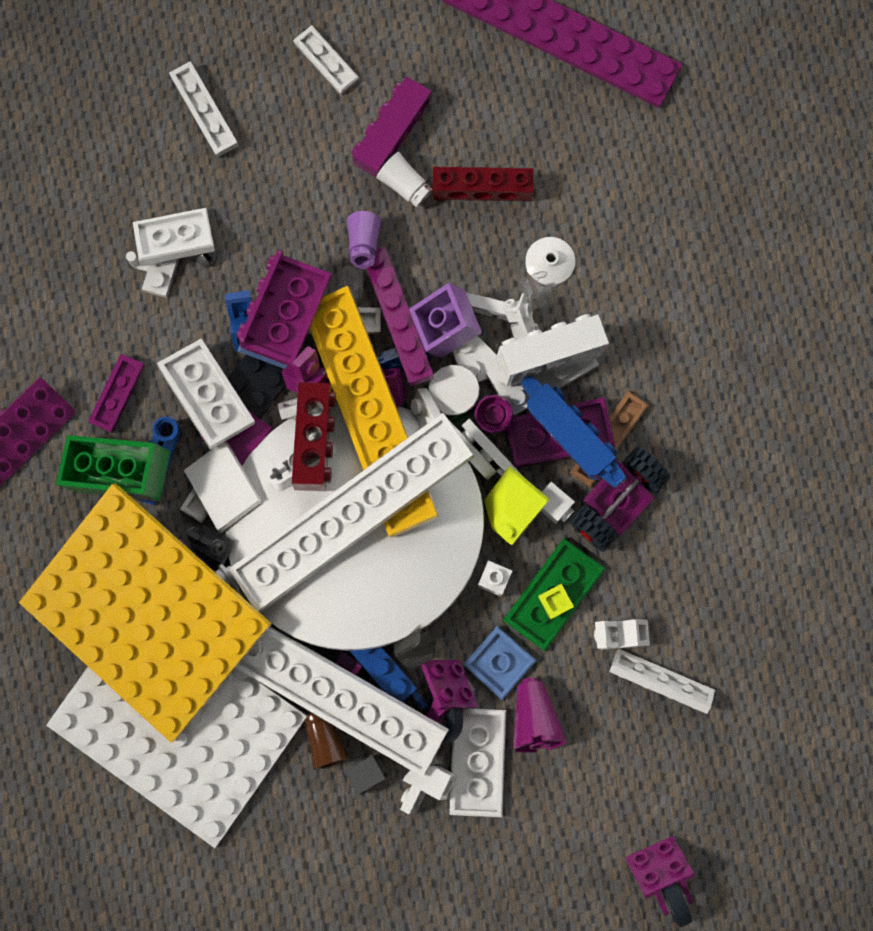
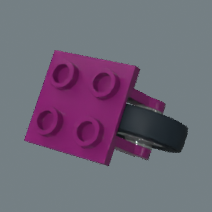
[420,660,478,744]
[625,836,695,927]

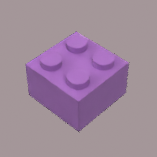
[409,283,482,358]

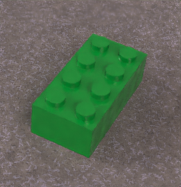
[56,435,171,501]

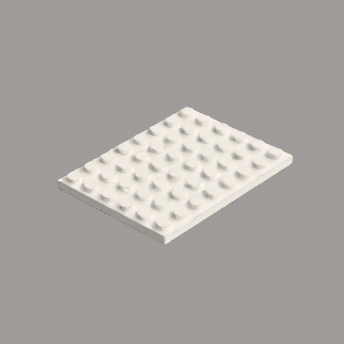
[46,667,307,848]

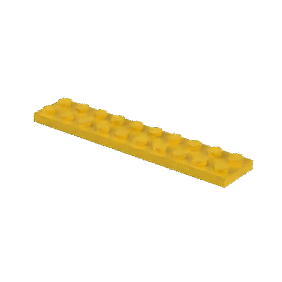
[310,286,439,538]

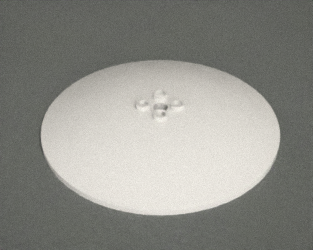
[225,402,484,651]

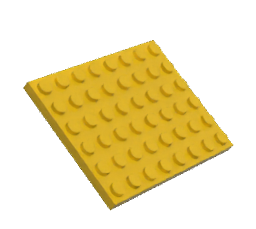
[19,484,272,743]

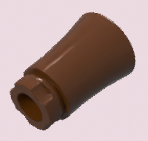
[305,713,349,770]

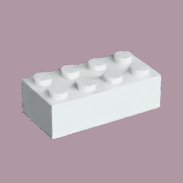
[496,314,609,387]

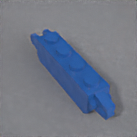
[521,375,627,489]
[350,647,429,710]

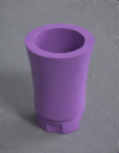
[347,211,382,269]

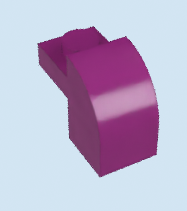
[282,347,328,394]

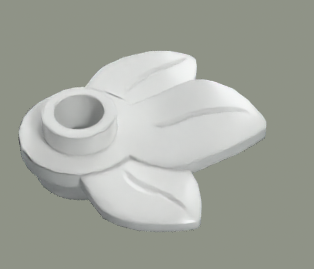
[215,564,245,599]

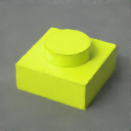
[538,584,574,620]

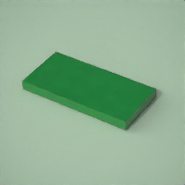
[502,538,605,652]

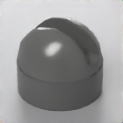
[197,251,217,268]

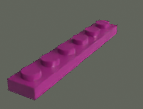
[366,246,434,387]

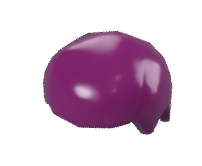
[475,395,514,434]

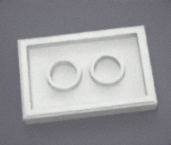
[133,208,215,266]
[184,441,262,532]

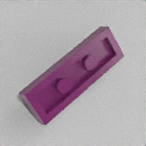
[88,354,145,434]

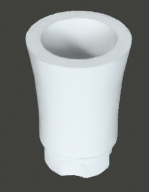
[376,152,433,207]

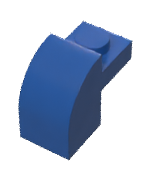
[225,290,252,352]

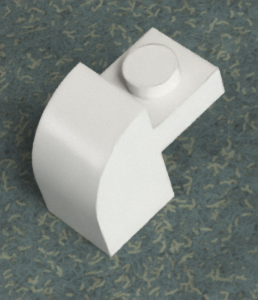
[594,619,650,650]
[400,766,457,814]

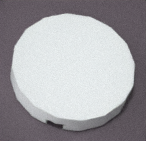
[429,365,480,416]

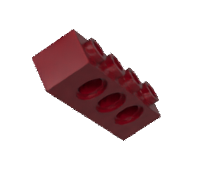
[433,166,534,202]
[291,382,336,491]

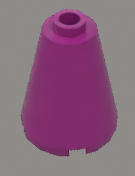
[513,677,566,753]

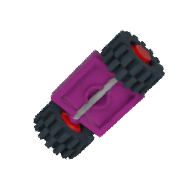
[569,447,671,552]

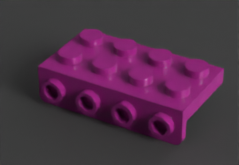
[237,250,332,367]

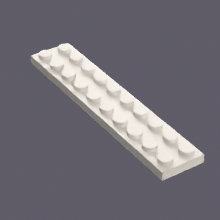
[229,413,475,613]
[236,626,449,777]

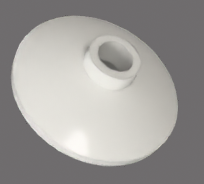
[525,237,575,285]

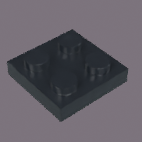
[227,355,286,418]

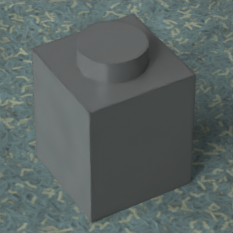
[345,755,388,795]

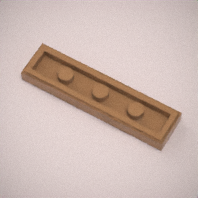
[569,391,649,488]

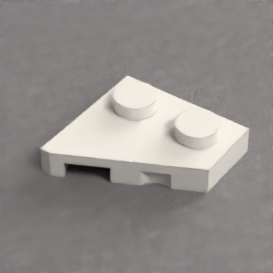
[453,336,498,383]

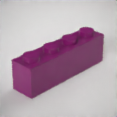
[351,76,432,178]

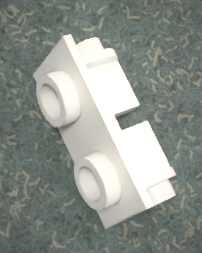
[504,293,539,340]

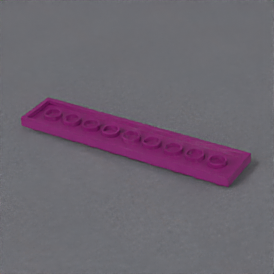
[442,0,682,108]

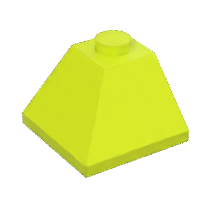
[484,466,550,545]

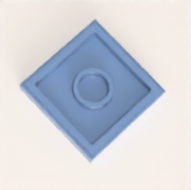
[463,626,536,700]

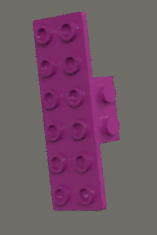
[0,377,76,486]

